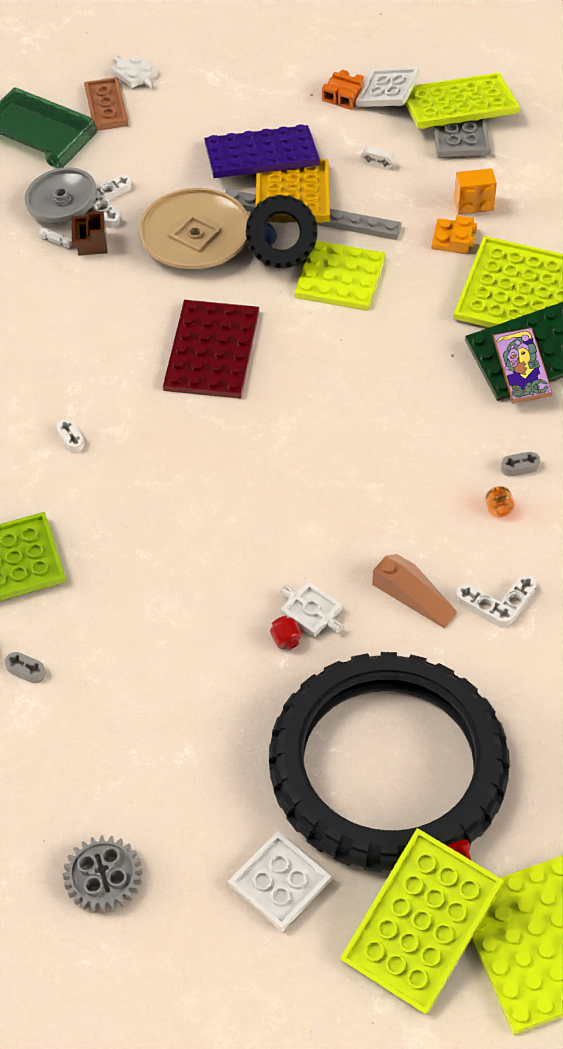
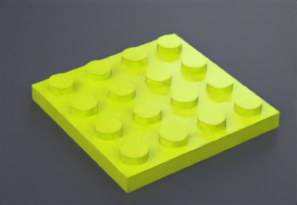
[295,240,386,311]

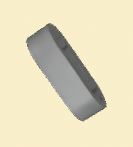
[501,452,540,476]
[5,652,46,683]

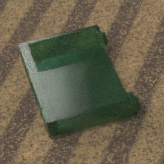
[0,87,97,168]

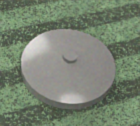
[25,167,97,223]

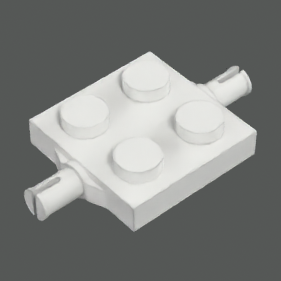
[110,54,158,89]
[280,581,343,637]

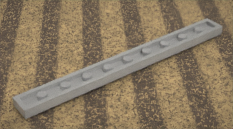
[225,189,402,240]

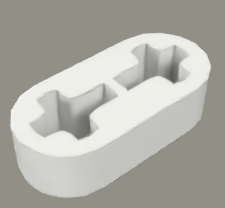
[361,147,395,169]
[57,419,84,453]

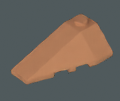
[372,554,457,628]

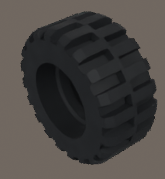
[245,194,318,268]

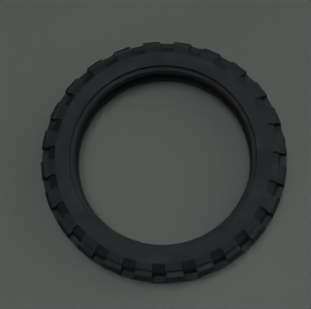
[269,652,510,872]

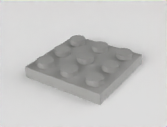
[433,118,491,157]

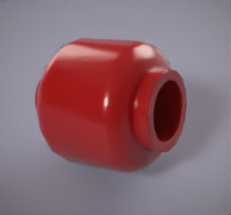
[270,615,302,650]

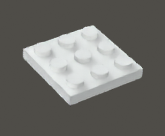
[355,67,420,107]
[228,831,332,932]

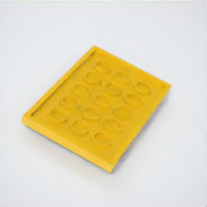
[256,159,330,223]

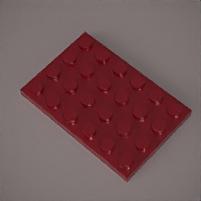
[163,299,260,399]

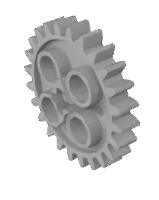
[63,835,143,914]

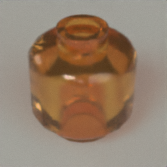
[485,486,515,517]

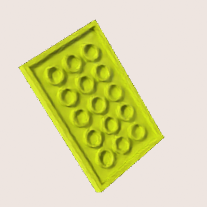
[405,72,520,129]
[340,828,504,1015]

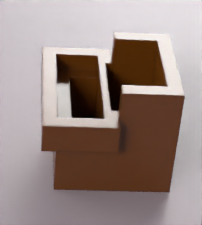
[71,211,108,256]

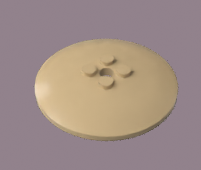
[139,188,249,269]

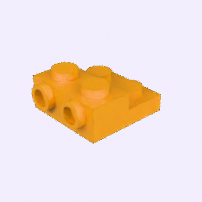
[431,215,477,254]

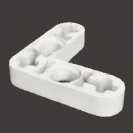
[90,175,132,228]
[456,575,536,628]

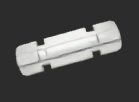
[39,228,72,248]

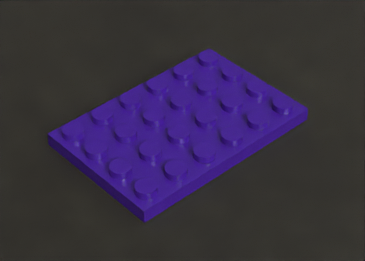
[204,124,320,179]

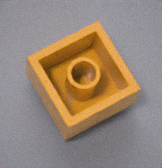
[454,168,497,214]

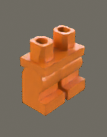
[322,69,364,110]

